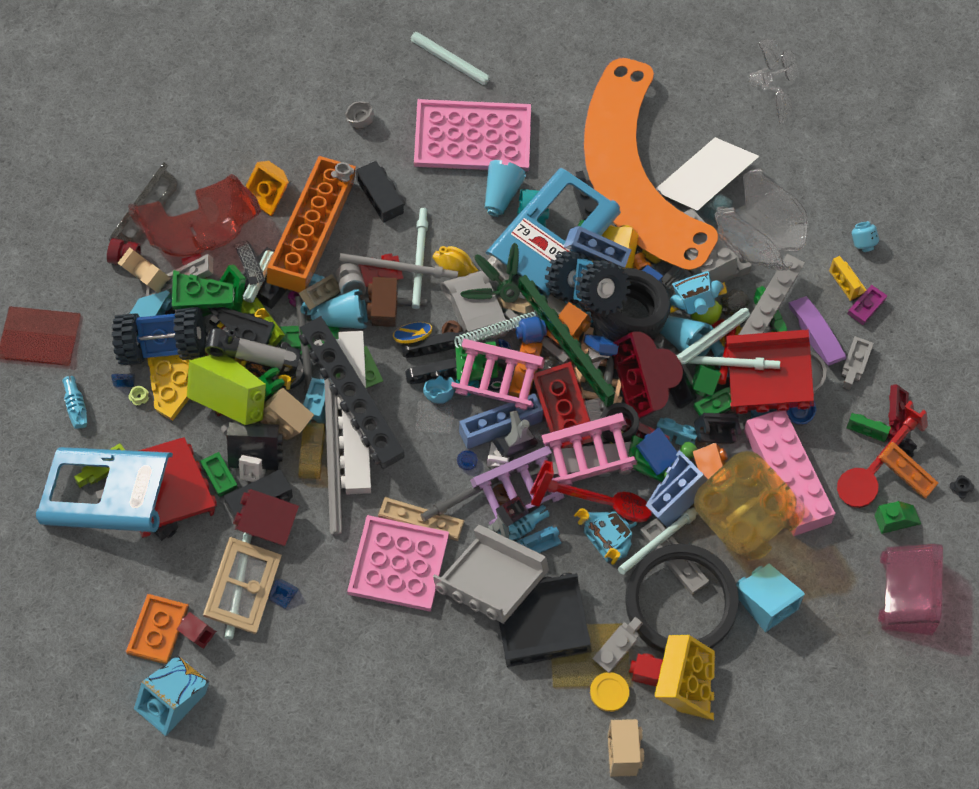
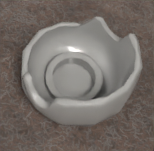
[345,101,374,129]

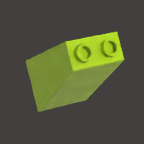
[187,355,266,425]

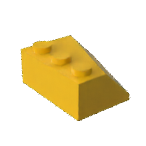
[655,635,715,720]

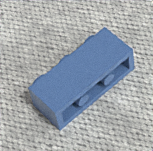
[564,226,631,268]

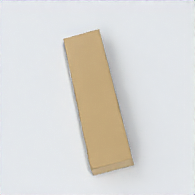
[378,497,464,541]

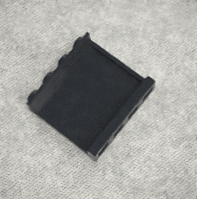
[499,573,592,667]

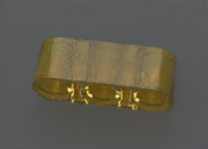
[299,423,325,479]

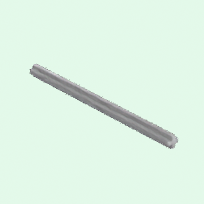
[324,357,342,535]

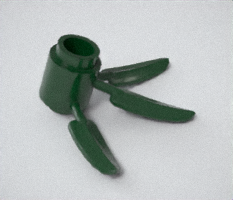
[460,243,520,303]

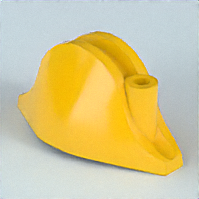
[432,246,478,278]

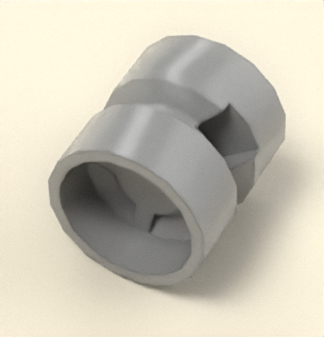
[336,263,366,298]

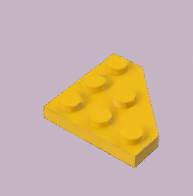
[147,355,189,421]

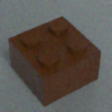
[367,277,398,327]

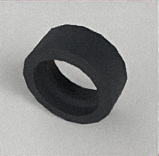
[600,403,639,443]

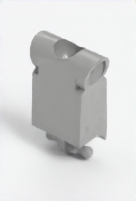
[440,271,507,343]

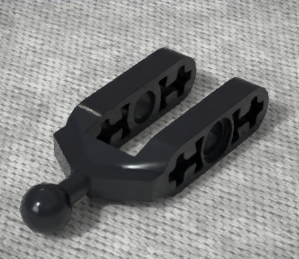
[401,332,499,384]

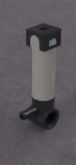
[205,328,301,376]

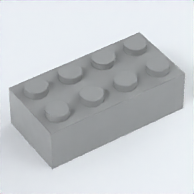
[683,209,737,282]

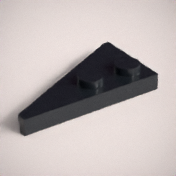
[208,307,275,345]

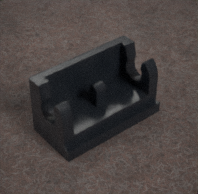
[694,413,741,444]

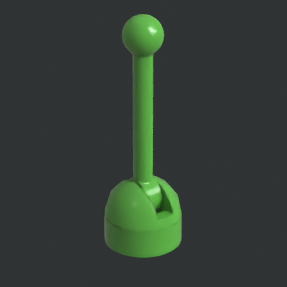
[664,442,698,477]

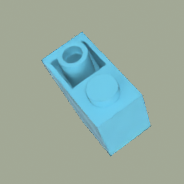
[130,290,172,317]

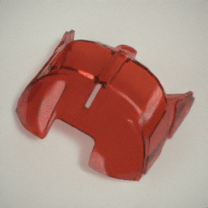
[128,174,261,257]

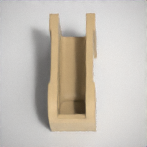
[118,247,171,293]

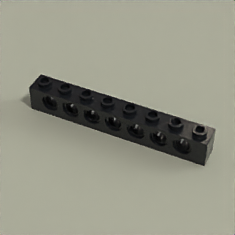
[298,316,404,469]

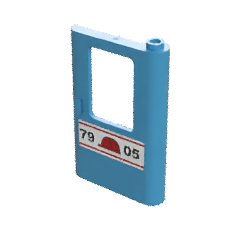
[485,168,621,299]

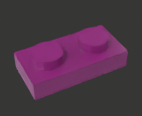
[847,285,887,325]

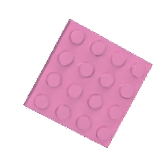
[347,515,449,612]

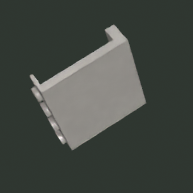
[433,525,549,624]

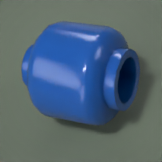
[515,316,547,344]

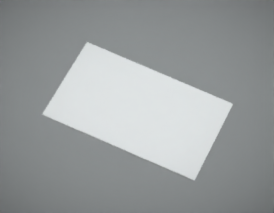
[656,138,759,211]

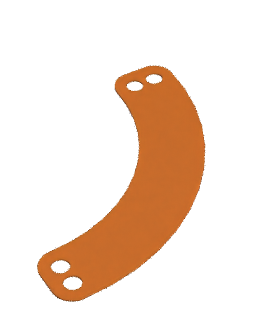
[584,58,718,270]

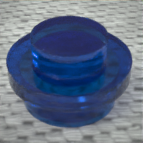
[457,450,478,470]

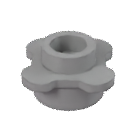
[331,162,354,182]

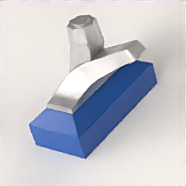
[584,334,619,369]

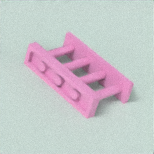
[451,339,545,410]
[542,413,637,486]

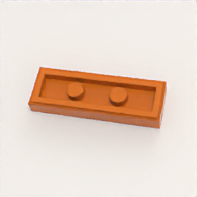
[879,442,939,499]

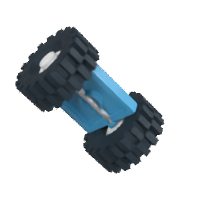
[545,251,630,315]

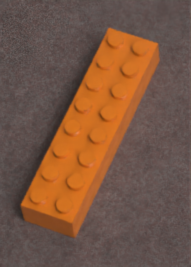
[267,156,356,293]

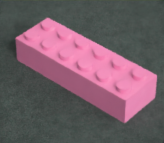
[744,410,835,536]

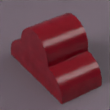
[613,332,683,420]

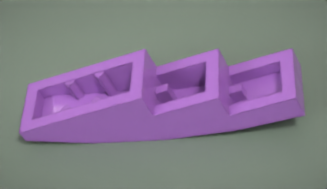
[789,296,846,366]

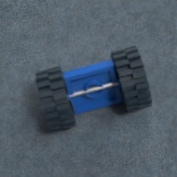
[112,307,207,366]

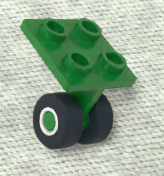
[456,342,507,391]

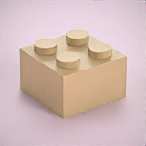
[261,388,314,440]
[608,719,644,777]

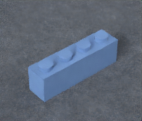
[459,393,543,449]

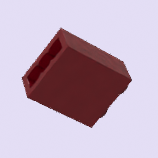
[233,489,299,546]

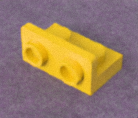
[829,256,866,301]

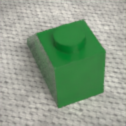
[691,364,721,397]
[874,501,921,534]

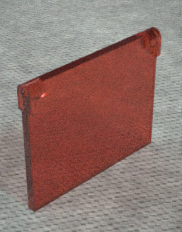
[0,306,81,366]

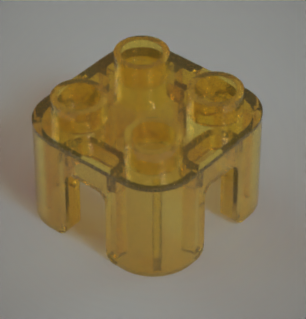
[694,451,805,560]

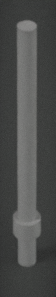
[339,253,458,279]

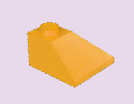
[241,161,289,216]

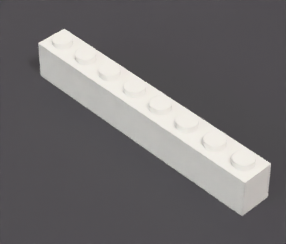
[336,331,371,495]

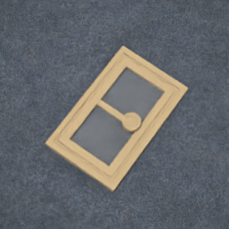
[203,537,282,634]

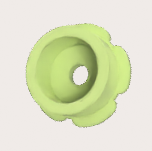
[129,386,149,406]

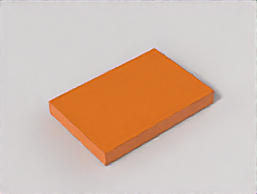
[126,594,189,664]

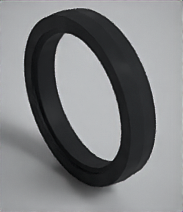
[625,544,738,653]

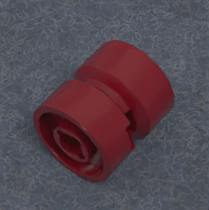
[107,238,141,265]

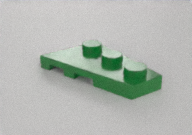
[172,270,234,310]

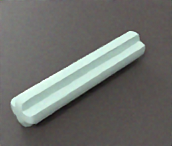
[243,250,274,303]

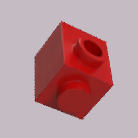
[629,653,663,687]

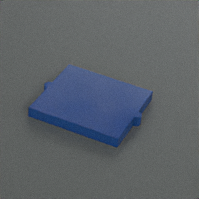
[636,427,678,475]

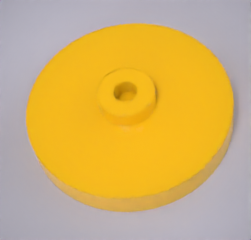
[590,672,629,712]

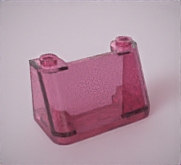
[878,544,943,635]

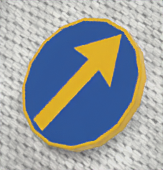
[393,322,433,343]

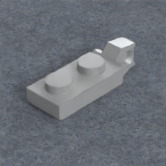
[841,336,874,390]
[592,617,643,672]

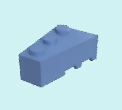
[646,450,713,528]

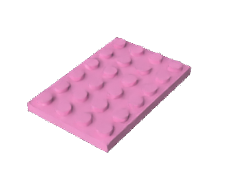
[414,99,531,172]

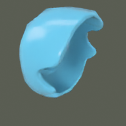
[423,376,455,404]

